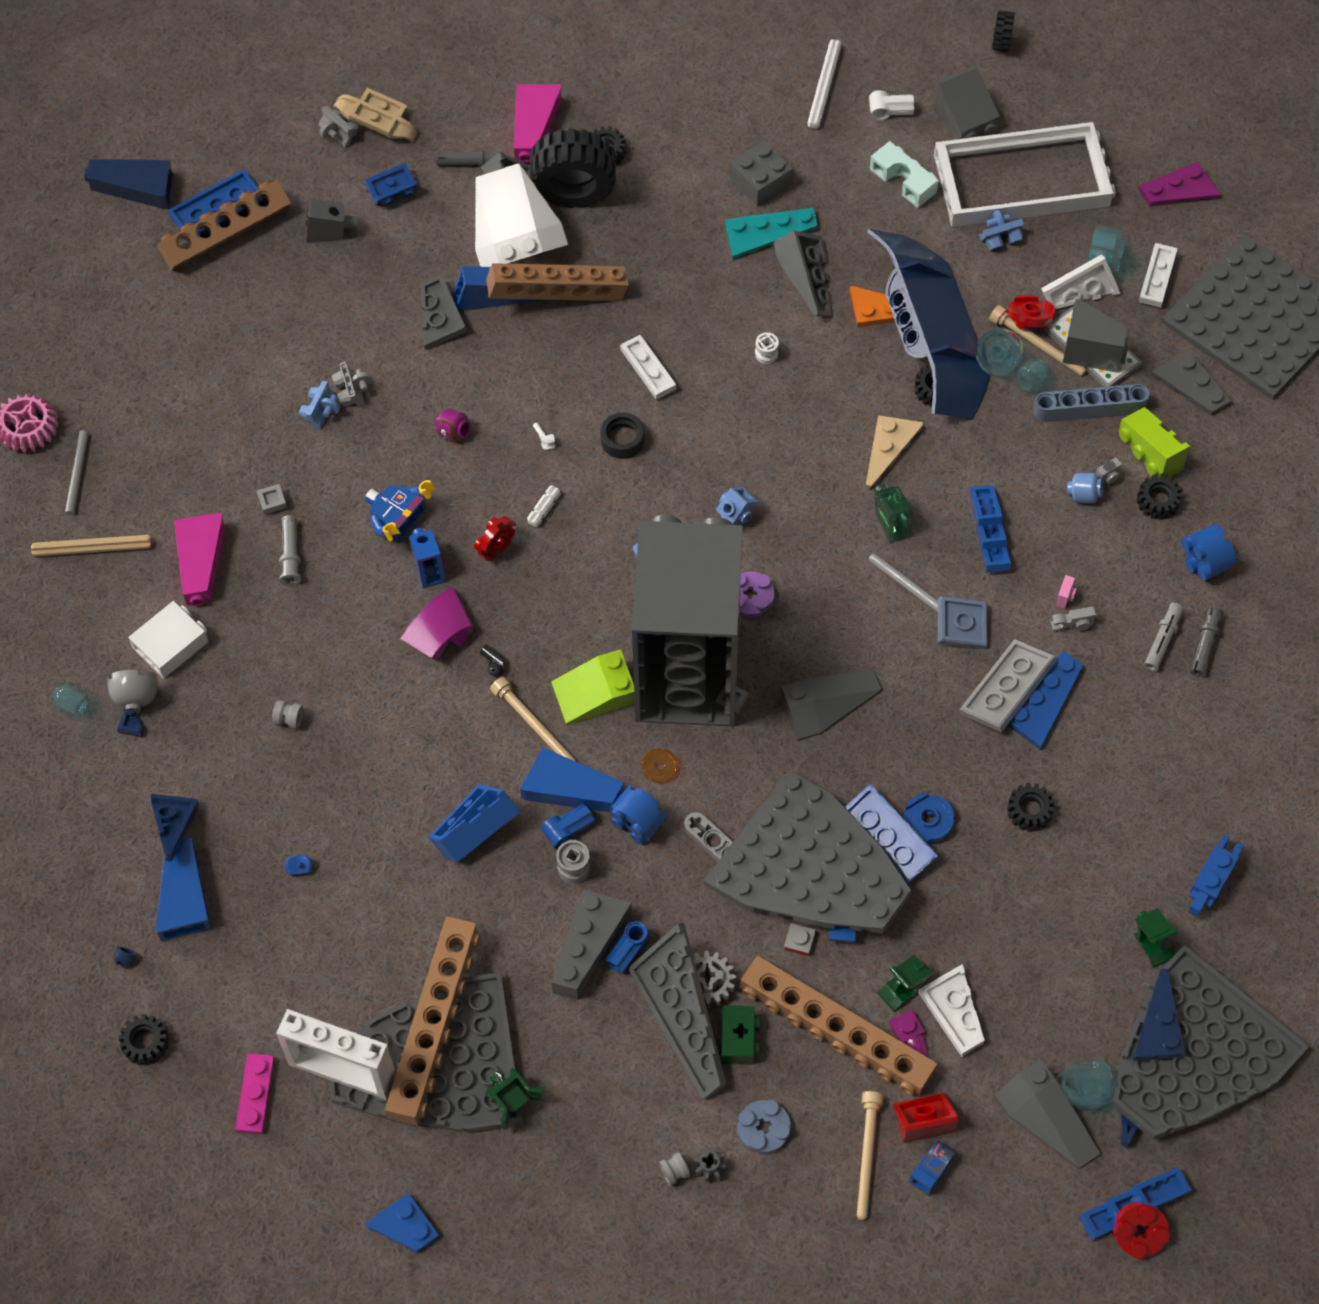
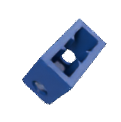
[409,528,446,589]

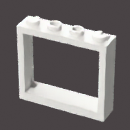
[276,1009,396,1100]

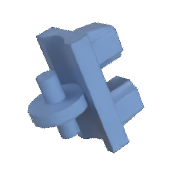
[979,210,1024,251]
[299,381,340,429]

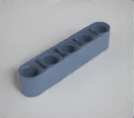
[1033,384,1150,422]

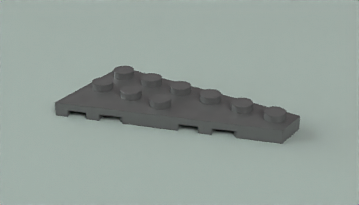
[628,923,726,1100]

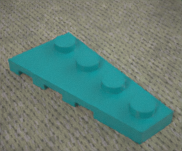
[725,208,817,261]

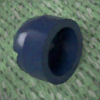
[114,946,137,968]

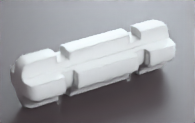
[527,485,560,527]

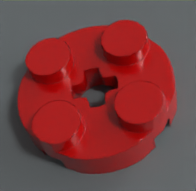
[1008,295,1055,329]
[474,516,516,561]
[1113,1202,1170,1259]

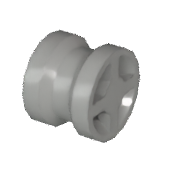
[659,1152,690,1186]

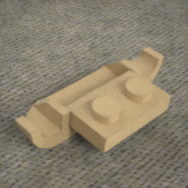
[333,88,417,143]

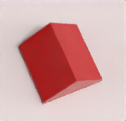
[893,1093,958,1144]

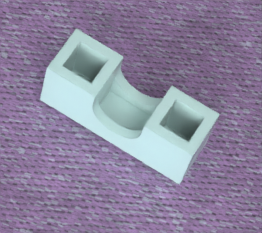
[870,141,938,208]

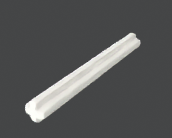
[808,39,841,129]

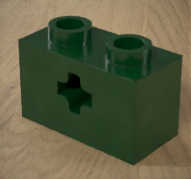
[722,1006,759,1065]

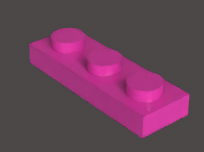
[235,1054,275,1135]

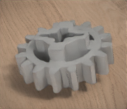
[694,951,736,1008]

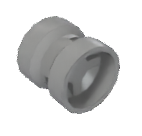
[272,700,304,729]

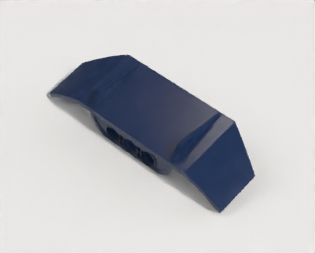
[867,229,990,419]

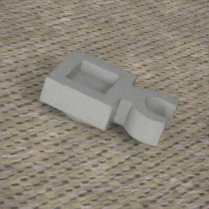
[1051,607,1096,631]

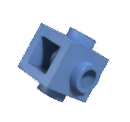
[716,486,759,525]

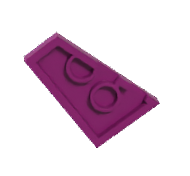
[1138,162,1220,207]

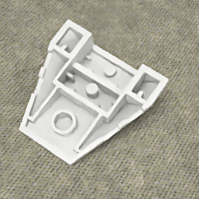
[475,163,568,267]

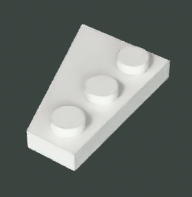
[1041,255,1120,309]
[918,964,984,1057]

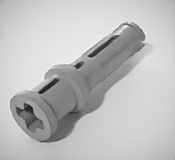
[279,515,301,586]

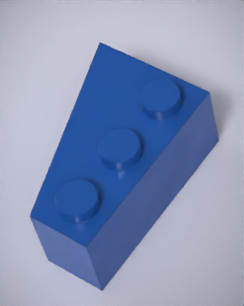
[428,784,521,862]

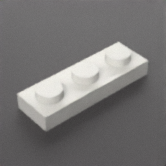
[1139,243,1178,308]
[620,335,676,400]

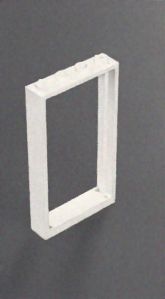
[934,122,1115,227]

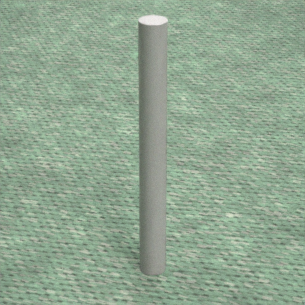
[65,430,89,516]
[868,553,938,612]

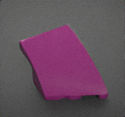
[400,587,474,661]

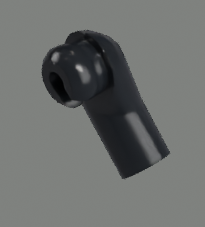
[480,644,505,677]

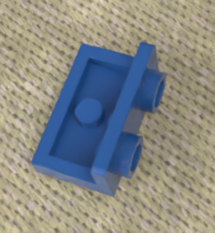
[364,162,418,206]

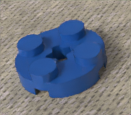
[903,794,954,844]

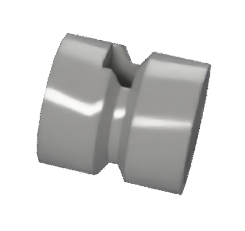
[556,840,590,884]

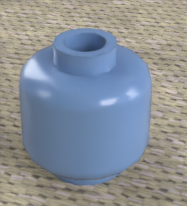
[1067,473,1103,503]

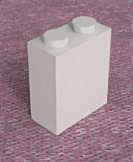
[128,601,208,679]

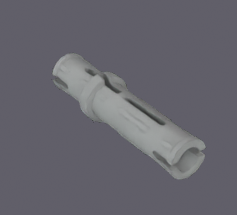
[1143,603,1184,672]

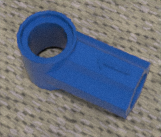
[541,803,595,850]
[605,921,649,974]

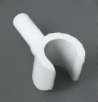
[533,422,555,450]

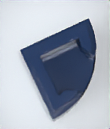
[117,708,143,738]

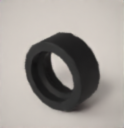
[600,412,645,459]

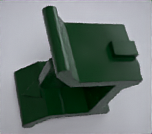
[1134,908,1178,968]
[877,955,931,1012]
[485,1068,545,1130]

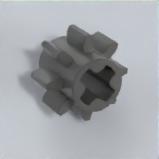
[693,1147,726,1183]

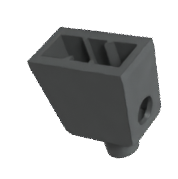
[306,199,357,243]

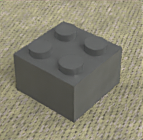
[729,140,793,206]

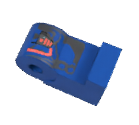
[909,1140,956,1196]

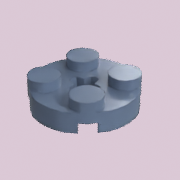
[737,1100,791,1155]

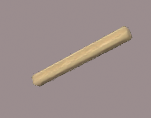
[31,535,151,557]

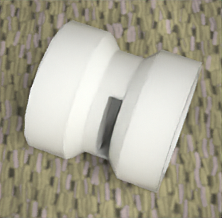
[755,333,779,364]

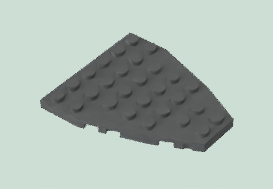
[703,770,911,933]
[1111,945,1309,1139]
[329,972,523,1132]

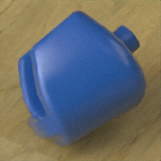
[285,855,312,875]

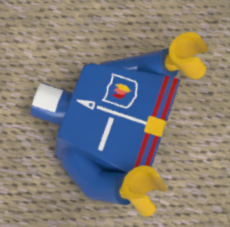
[365,480,436,542]

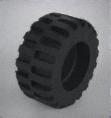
[530,128,616,208]

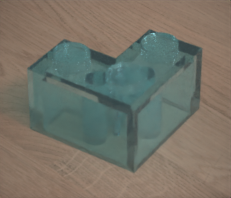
[1087,225,1125,275]

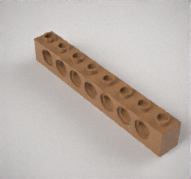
[385,916,481,1126]
[740,955,937,1097]

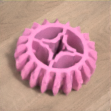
[0,393,58,454]

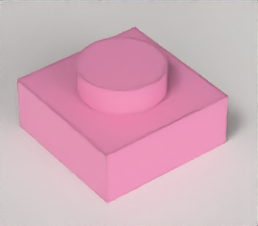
[1056,575,1077,609]

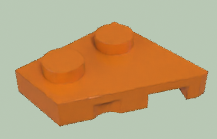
[849,286,895,327]

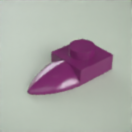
[888,1010,928,1057]

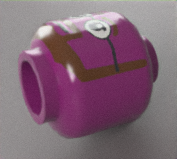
[435,408,471,442]

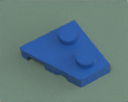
[365,1193,440,1254]

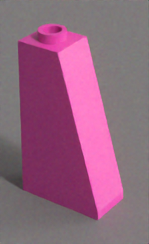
[514,84,562,163]
[174,512,225,606]

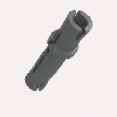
[436,149,504,167]
[1190,606,1224,677]

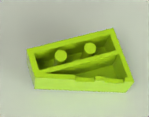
[1119,407,1190,479]

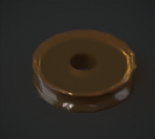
[641,748,678,783]

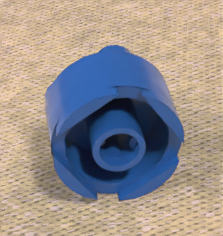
[1181,524,1236,581]
[609,785,668,844]

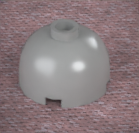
[107,670,158,712]

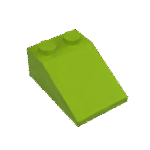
[551,649,635,725]

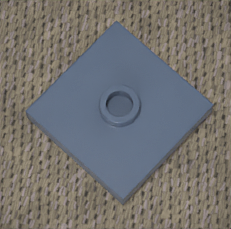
[938,596,987,649]

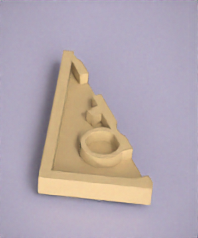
[865,415,923,490]

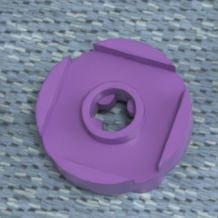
[740,572,774,618]

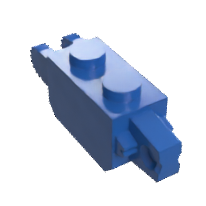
[1188,834,1244,917]

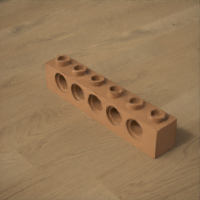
[158,180,291,270]
[486,263,629,301]

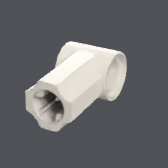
[869,91,914,120]

